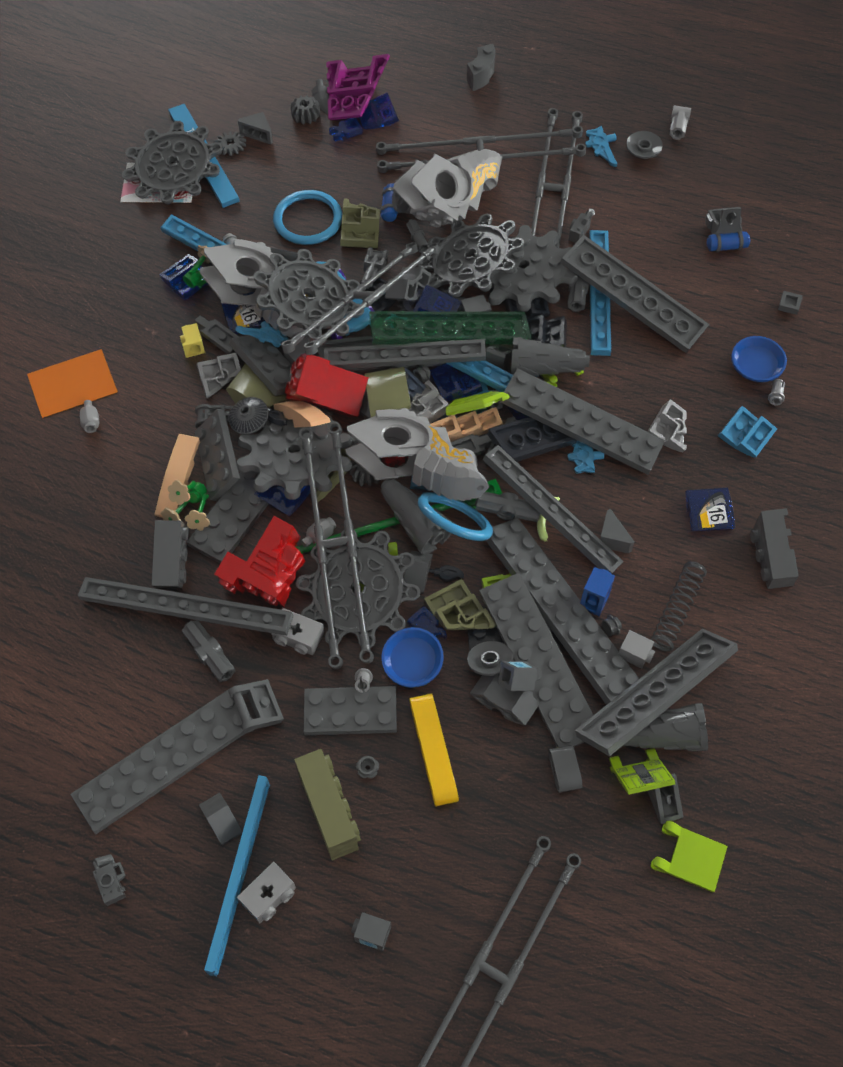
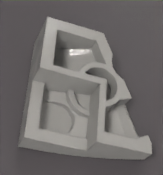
[197,353,241,398]
[409,380,449,423]
[647,399,687,453]

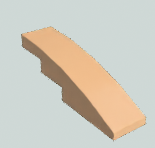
[273,400,330,428]
[430,407,503,442]
[155,434,200,518]

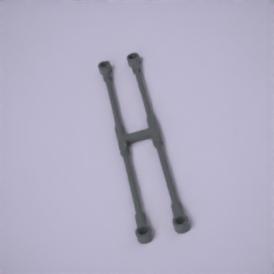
[522,108,583,269]
[376,125,586,173]
[281,242,440,355]
[299,422,374,669]
[418,836,581,1067]

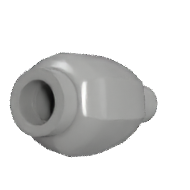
[79,400,100,433]
[300,517,336,548]

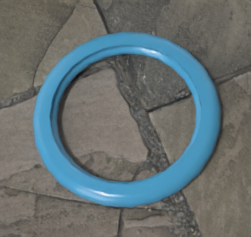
[273,190,343,245]
[418,492,493,541]

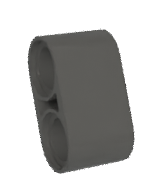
[548,745,582,793]

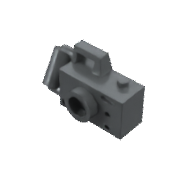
[568,209,595,243]
[93,854,126,906]

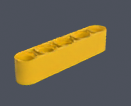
[409,693,459,807]

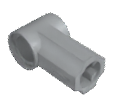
[669,105,691,140]

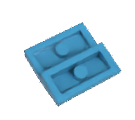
[718,406,777,458]

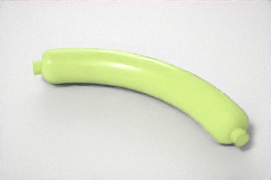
[537,497,560,542]

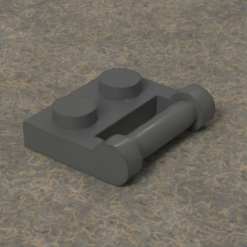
[228,679,284,733]

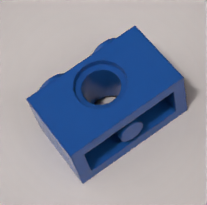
[580,567,615,617]

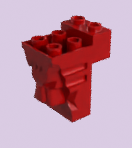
[285,353,369,417]
[214,516,306,607]

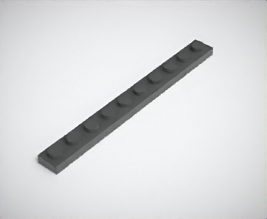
[78,577,294,636]

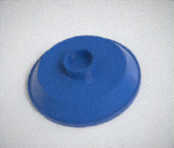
[731,336,787,382]
[382,627,444,688]

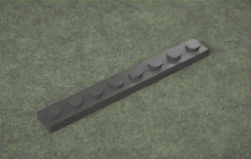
[324,339,486,369]
[483,445,624,574]

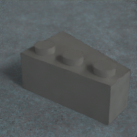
[750,508,799,589]
[152,520,190,589]

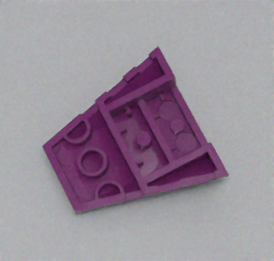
[326,54,390,120]

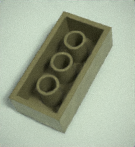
[294,749,361,861]

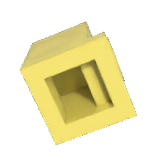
[180,323,205,358]

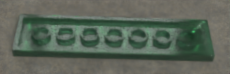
[369,311,531,345]

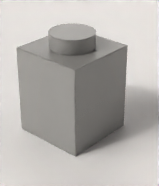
[619,630,655,669]

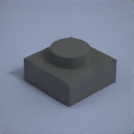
[778,291,803,315]

